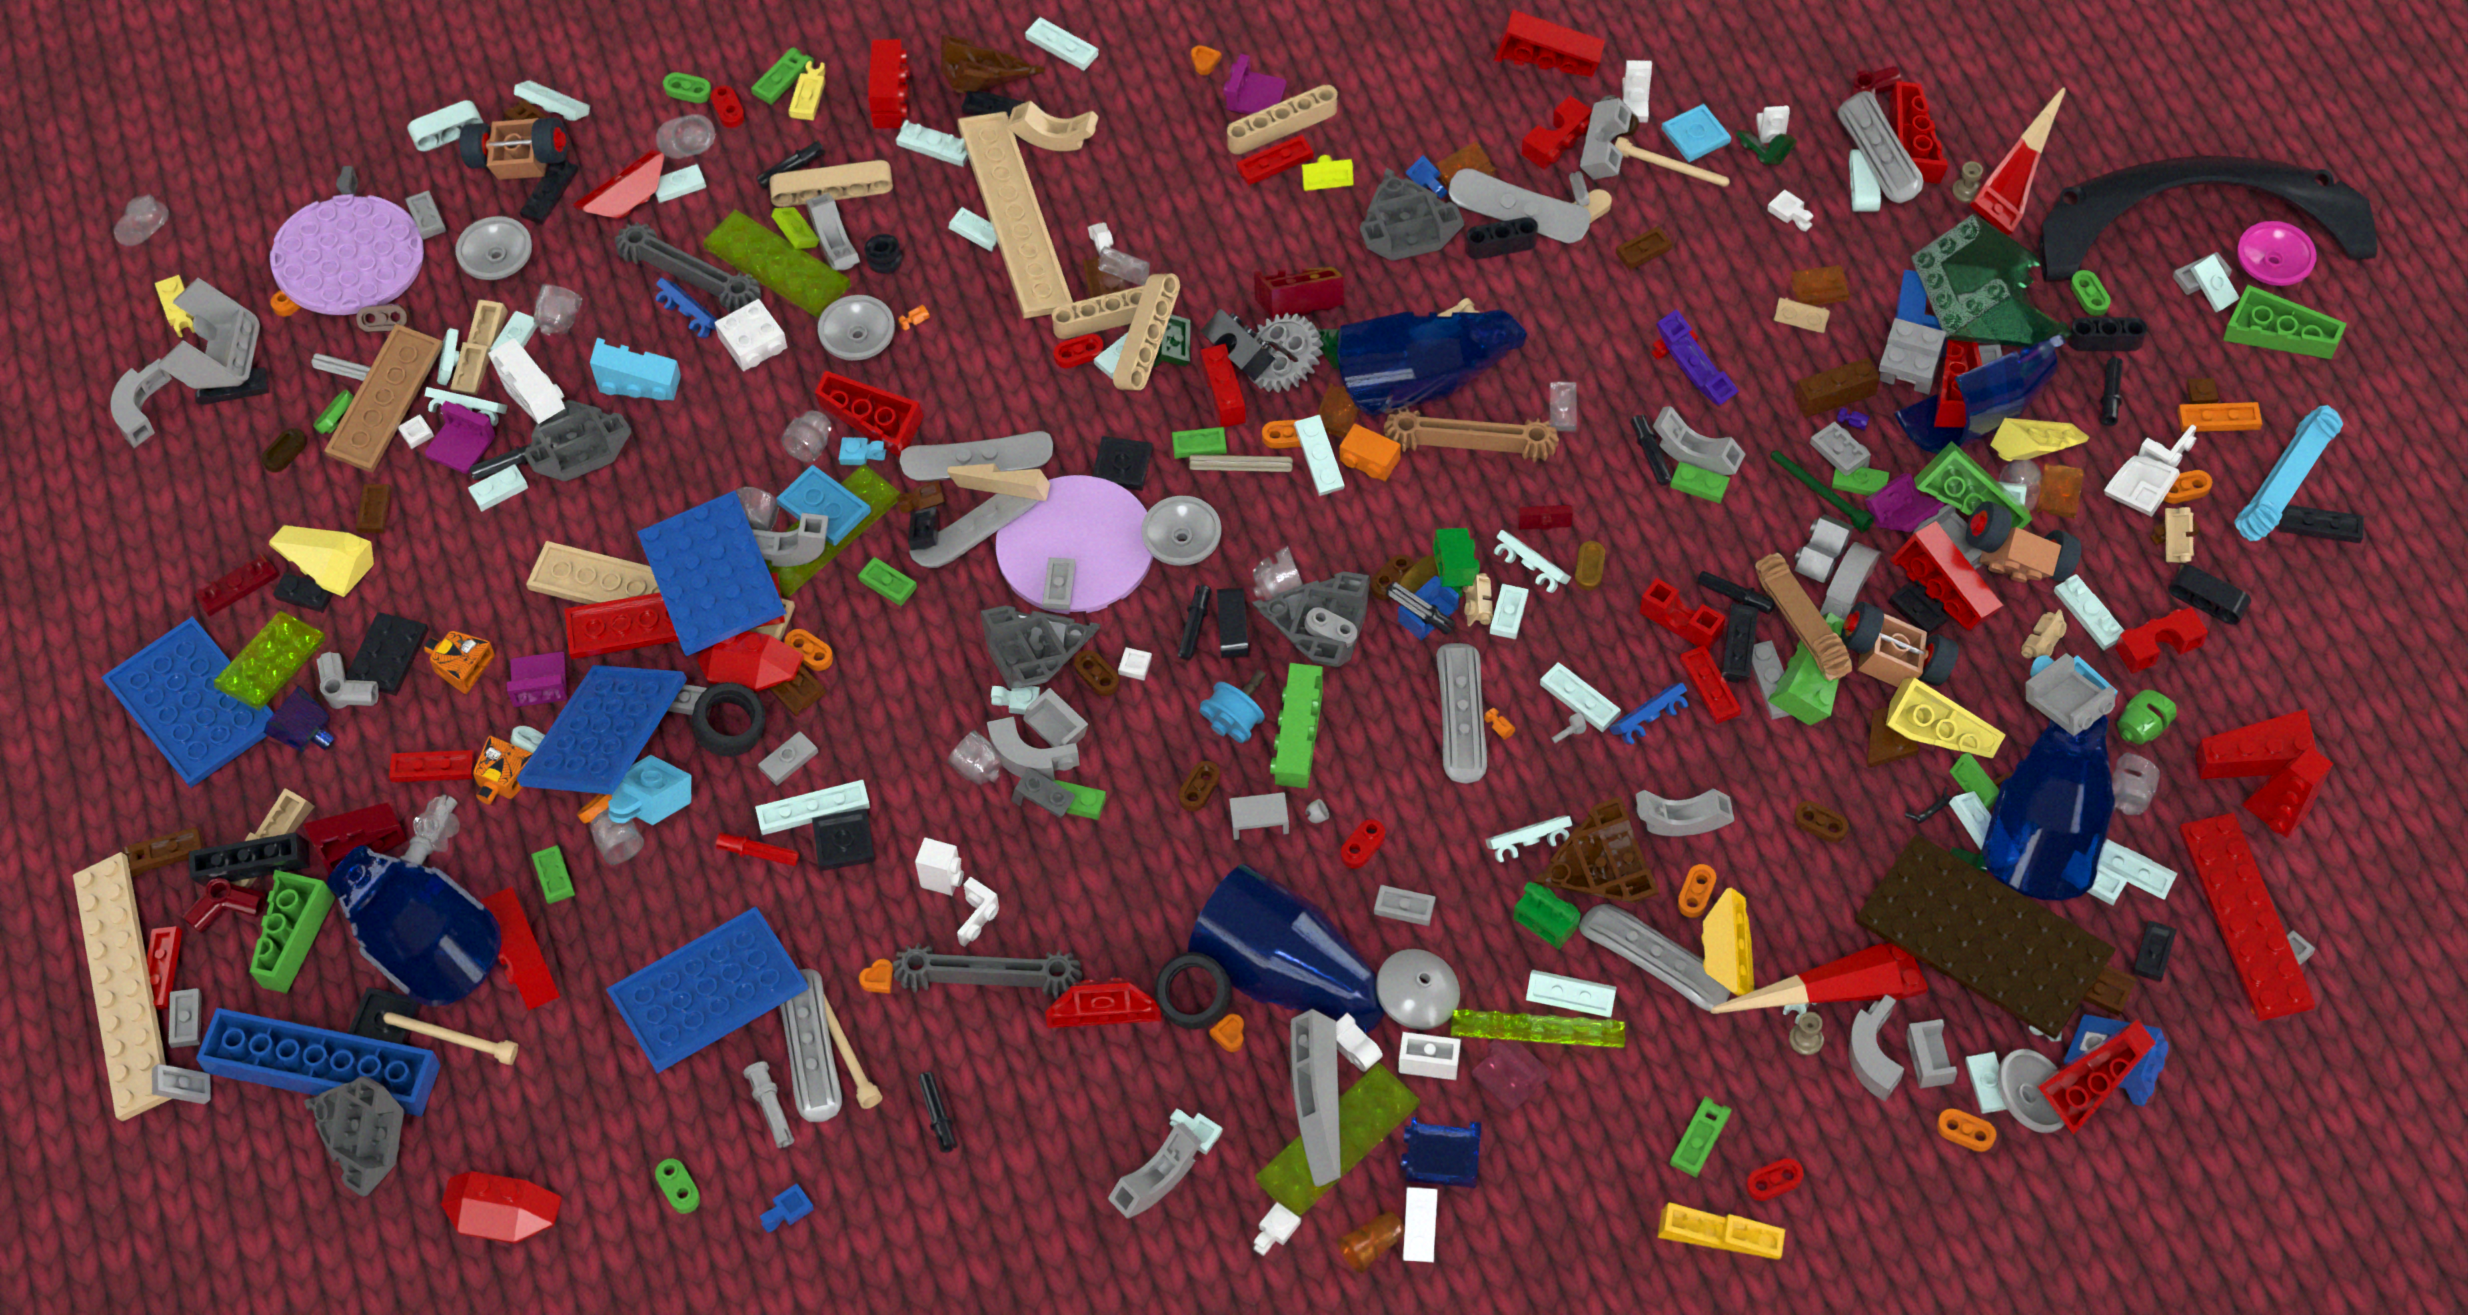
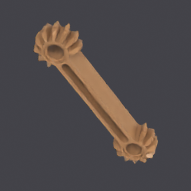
[1384,407,1559,463]
[1755,553,1852,681]

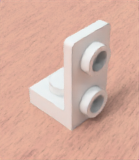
[1756,106,1790,143]
[2138,424,2197,468]
[957,877,999,947]

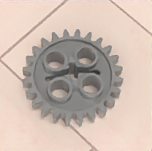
[1248,313,1323,393]

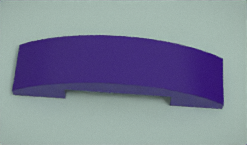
[1656,309,1739,406]

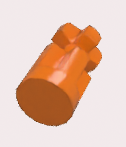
[898,304,930,330]
[1484,708,1515,740]

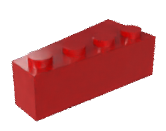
[1934,332,1993,428]
[815,370,924,458]
[2195,709,2317,779]

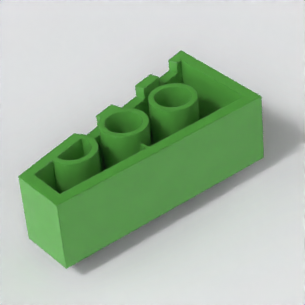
[2223,285,2347,359]
[1914,441,2032,529]
[1768,612,1845,726]
[1270,663,1323,789]
[250,870,335,994]

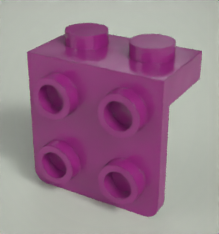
[1223,54,1287,115]
[425,401,496,474]
[1865,473,1945,532]

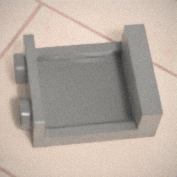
[1913,503,1983,570]
[2026,653,2115,736]

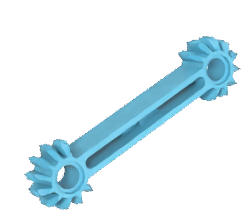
[2234,405,2343,541]

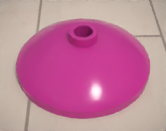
[2237,221,2316,286]

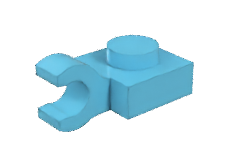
[839,437,886,465]

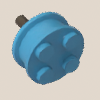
[1199,669,1266,743]

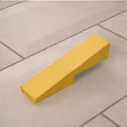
[1657,1203,1785,1259]

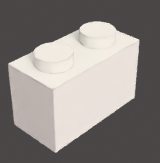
[915,838,964,896]
[1399,1032,1461,1080]

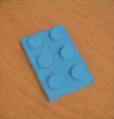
[776,464,871,546]

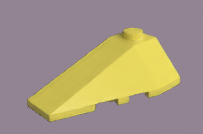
[1990,418,2089,461]
[269,525,374,597]
[1886,678,2006,758]

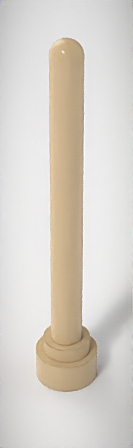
[1615,136,1730,187]
[824,995,882,1109]
[384,1012,518,1065]

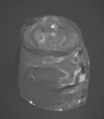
[534,284,582,335]
[781,410,831,463]
[735,487,780,532]
[1253,546,1303,601]
[947,729,1002,785]
[2111,753,2160,815]
[590,808,644,865]

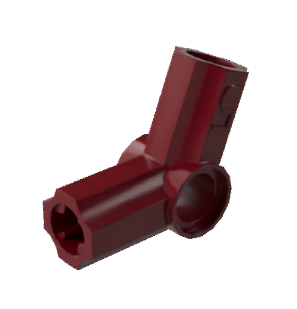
[1851,66,1902,97]
[182,878,266,934]

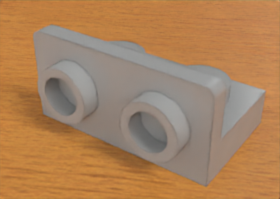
[1810,421,1871,476]

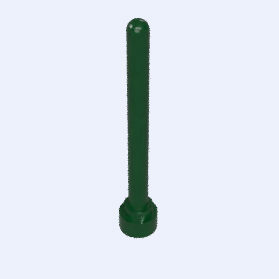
[1770,450,1875,533]

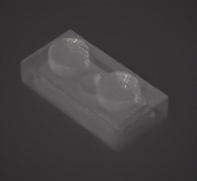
[1550,382,1577,431]

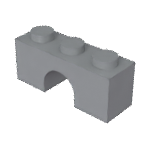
[1580,98,1632,179]

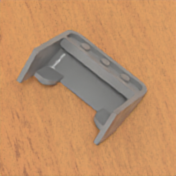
[158,278,260,389]

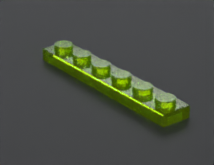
[1451,1009,1625,1048]

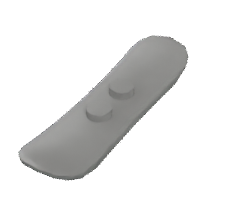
[1838,91,1923,203]
[1449,169,1591,243]
[900,431,1053,482]
[909,493,1039,568]
[1436,643,1487,784]
[1579,904,1731,1011]
[780,968,842,1122]

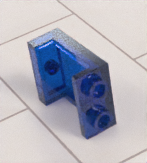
[1401,1117,1482,1188]

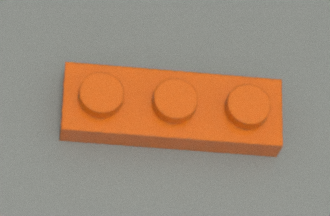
[2177,402,2262,432]

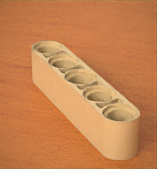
[1227,85,1337,154]
[770,160,893,207]
[1113,274,1180,390]
[1052,286,1174,339]

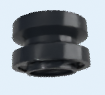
[864,234,903,273]

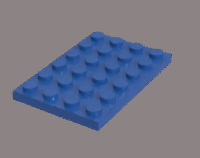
[637,490,787,656]
[101,616,282,788]
[516,665,687,795]
[606,906,809,1073]

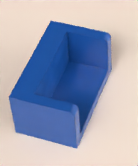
[1398,575,1459,641]

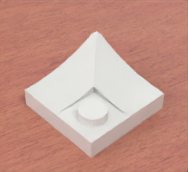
[2104,456,2180,517]

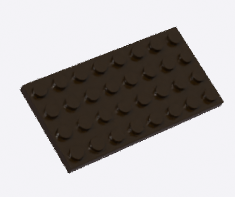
[1855,834,2116,1040]

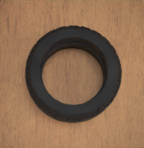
[691,682,765,757]
[1155,952,1232,1030]

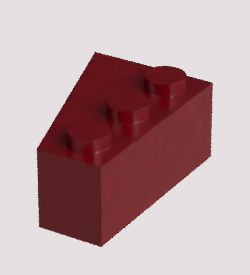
[1254,267,1344,319]
[303,802,407,878]

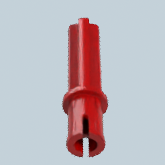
[716,832,799,866]

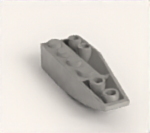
[1290,1009,1341,1187]

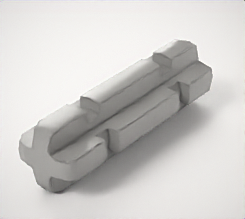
[1569,171,1590,206]

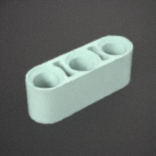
[408,100,483,151]
[1849,149,1881,212]

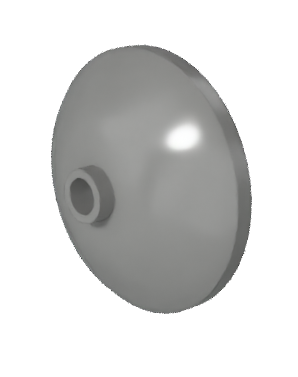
[456,216,532,280]
[818,295,895,360]
[1142,496,1221,566]
[1376,949,1460,1030]
[1998,1049,2065,1133]

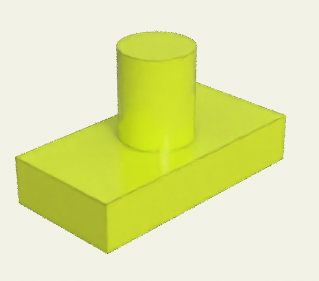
[1302,155,1353,191]

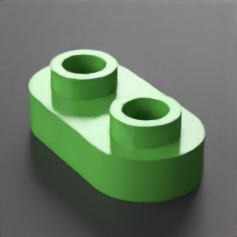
[663,73,711,103]
[2070,270,2110,316]
[313,389,354,434]
[655,1159,700,1214]

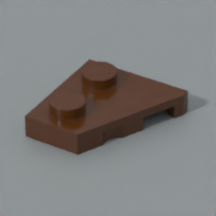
[1867,706,1919,768]

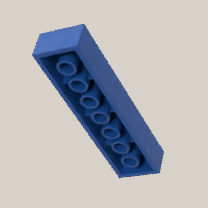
[196,1008,441,1117]

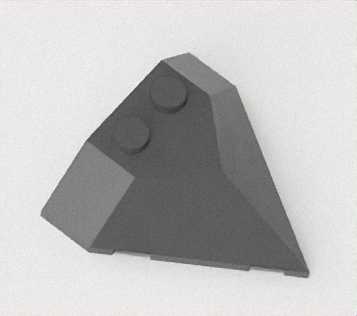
[1359,168,1464,261]
[524,400,631,482]
[1252,571,1370,667]
[980,605,1101,689]
[303,1076,404,1197]

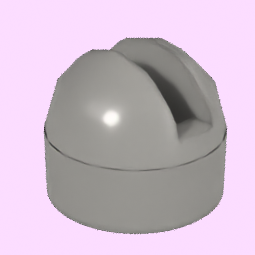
[1305,799,1329,823]

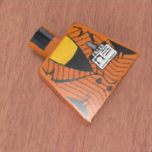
[424,631,495,695]
[473,736,533,804]

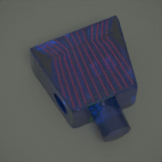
[264,686,335,752]

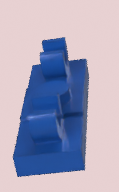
[655,277,719,339]
[1609,682,1688,745]

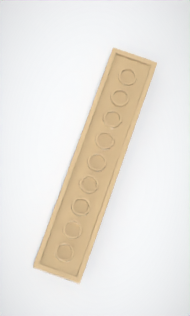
[958,112,1073,319]
[526,541,795,641]
[73,852,172,1121]

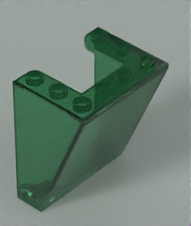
[1911,214,2072,350]

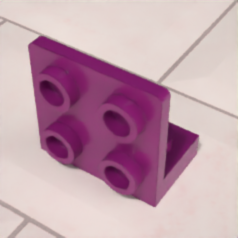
[507,652,568,707]

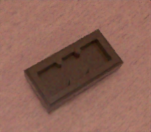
[356,484,392,533]

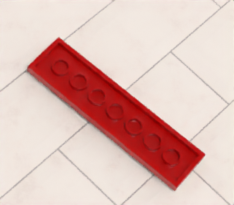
[565,572,785,659]
[2179,813,2315,1022]

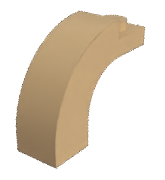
[1007,101,1098,151]

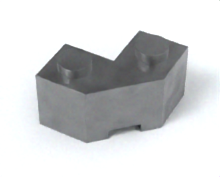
[1794,514,1854,583]

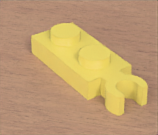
[789,61,826,120]
[155,275,195,337]

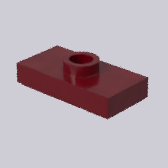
[1518,505,1573,530]

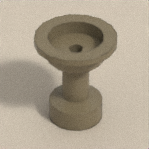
[1952,161,1983,203]
[1789,1012,1824,1055]

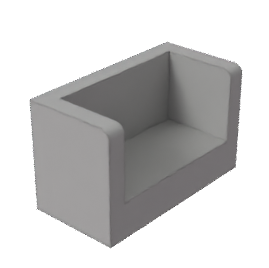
[1023,688,1088,747]
[1229,792,1289,840]
[1906,1019,1957,1088]

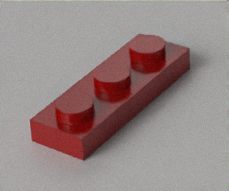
[1236,135,1314,186]
[1679,645,1742,724]
[389,750,475,783]
[146,926,182,1010]

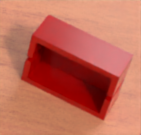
[868,39,910,129]

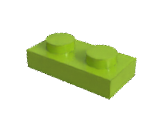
[771,207,819,249]

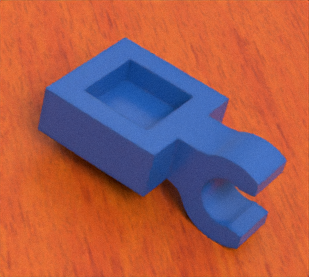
[1405,155,1448,199]
[760,1183,814,1233]

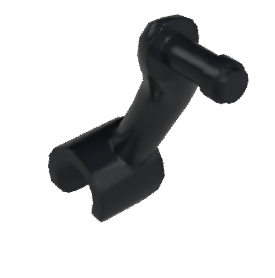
[1905,787,1960,824]

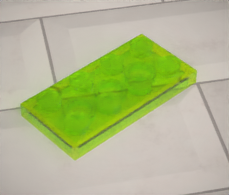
[213,611,325,711]

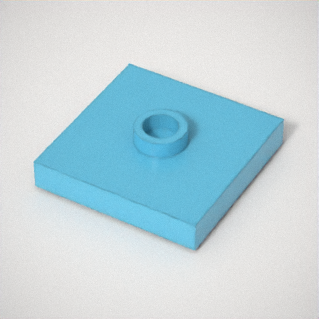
[1662,104,1731,162]

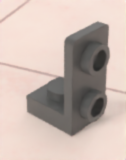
[1011,767,1075,818]

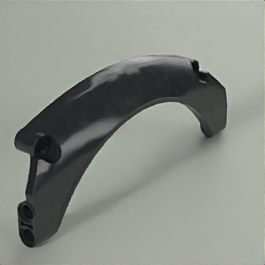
[2039,156,2377,282]

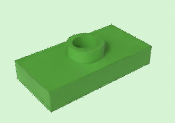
[1172,427,1227,459]
[1832,467,1889,496]
[1949,752,2002,811]
[531,845,575,905]

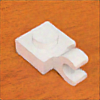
[1768,190,1813,232]
[1088,223,1113,257]
[1254,1203,1301,1256]

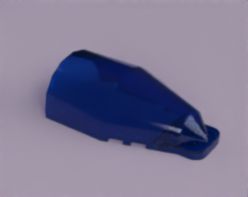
[1337,310,1527,415]
[1894,334,2066,454]
[1982,715,2115,901]
[327,845,501,1006]
[1187,863,1386,1032]

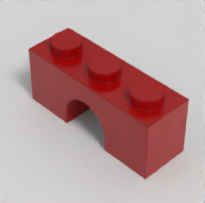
[1521,95,1592,170]
[1201,344,1246,428]
[1640,577,1726,652]
[2115,607,2208,674]

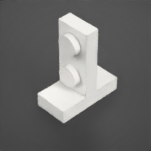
[1622,61,1652,122]
[1403,1188,1437,1262]

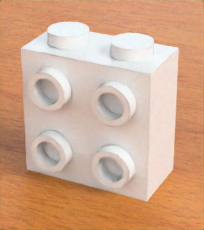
[714,299,787,371]

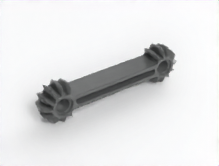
[615,221,761,314]
[892,942,1082,999]

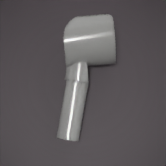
[1551,713,1586,743]

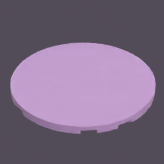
[270,194,424,315]
[996,475,1153,614]

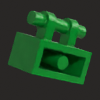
[1432,528,1480,598]
[1513,881,1581,950]

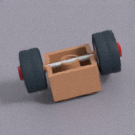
[459,117,567,180]
[1966,501,2081,583]
[1840,601,1959,688]

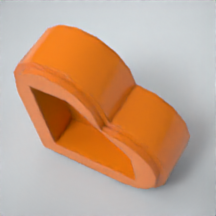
[1191,45,1221,75]
[859,959,894,993]
[1209,1014,1244,1052]

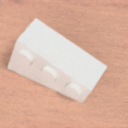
[488,338,565,424]

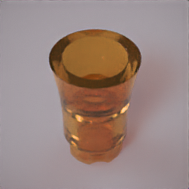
[1337,1211,1405,1273]

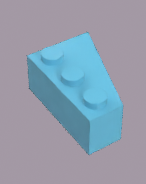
[590,338,681,400]

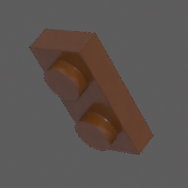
[1615,226,1672,270]

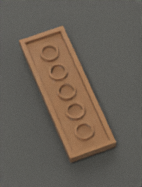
[324,324,444,473]

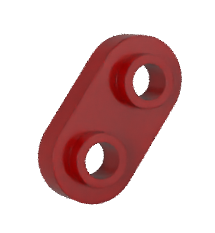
[711,86,745,128]
[1053,334,1104,368]
[1341,819,1385,869]
[1746,1158,1804,1201]

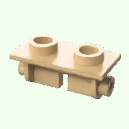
[1774,298,1830,333]
[2165,507,2194,563]
[1463,573,1493,626]
[2021,609,2066,658]

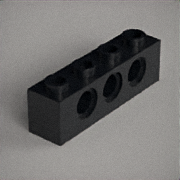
[189,832,310,887]

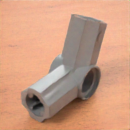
[317,652,379,709]

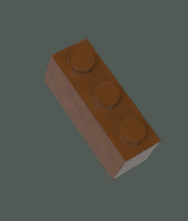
[1794,357,1880,418]

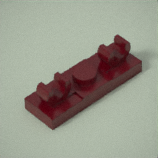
[194,554,279,617]

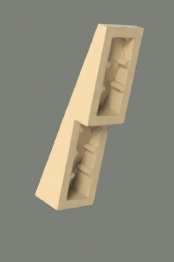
[450,300,508,395]
[947,463,1050,501]
[229,788,315,888]

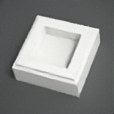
[398,415,434,449]
[1118,647,1152,680]

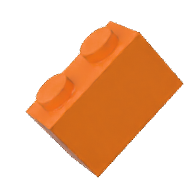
[1340,423,1401,482]

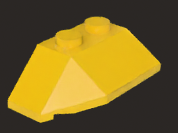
[1702,887,1754,997]

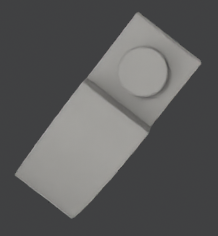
[805,192,860,271]
[111,359,172,448]
[1653,406,1745,475]
[752,513,828,566]
[1820,542,1881,621]
[987,717,1080,781]
[1636,789,1734,836]
[1848,994,1904,1101]
[1108,1122,1202,1219]

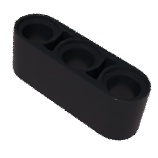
[1466,217,1538,260]
[2068,317,2148,351]
[2168,564,2251,625]
[1217,587,1248,659]

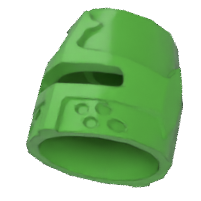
[2117,689,2176,745]

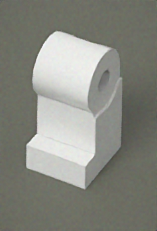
[1336,1013,1383,1072]

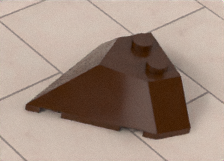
[941,34,1045,93]
[1533,796,1659,903]

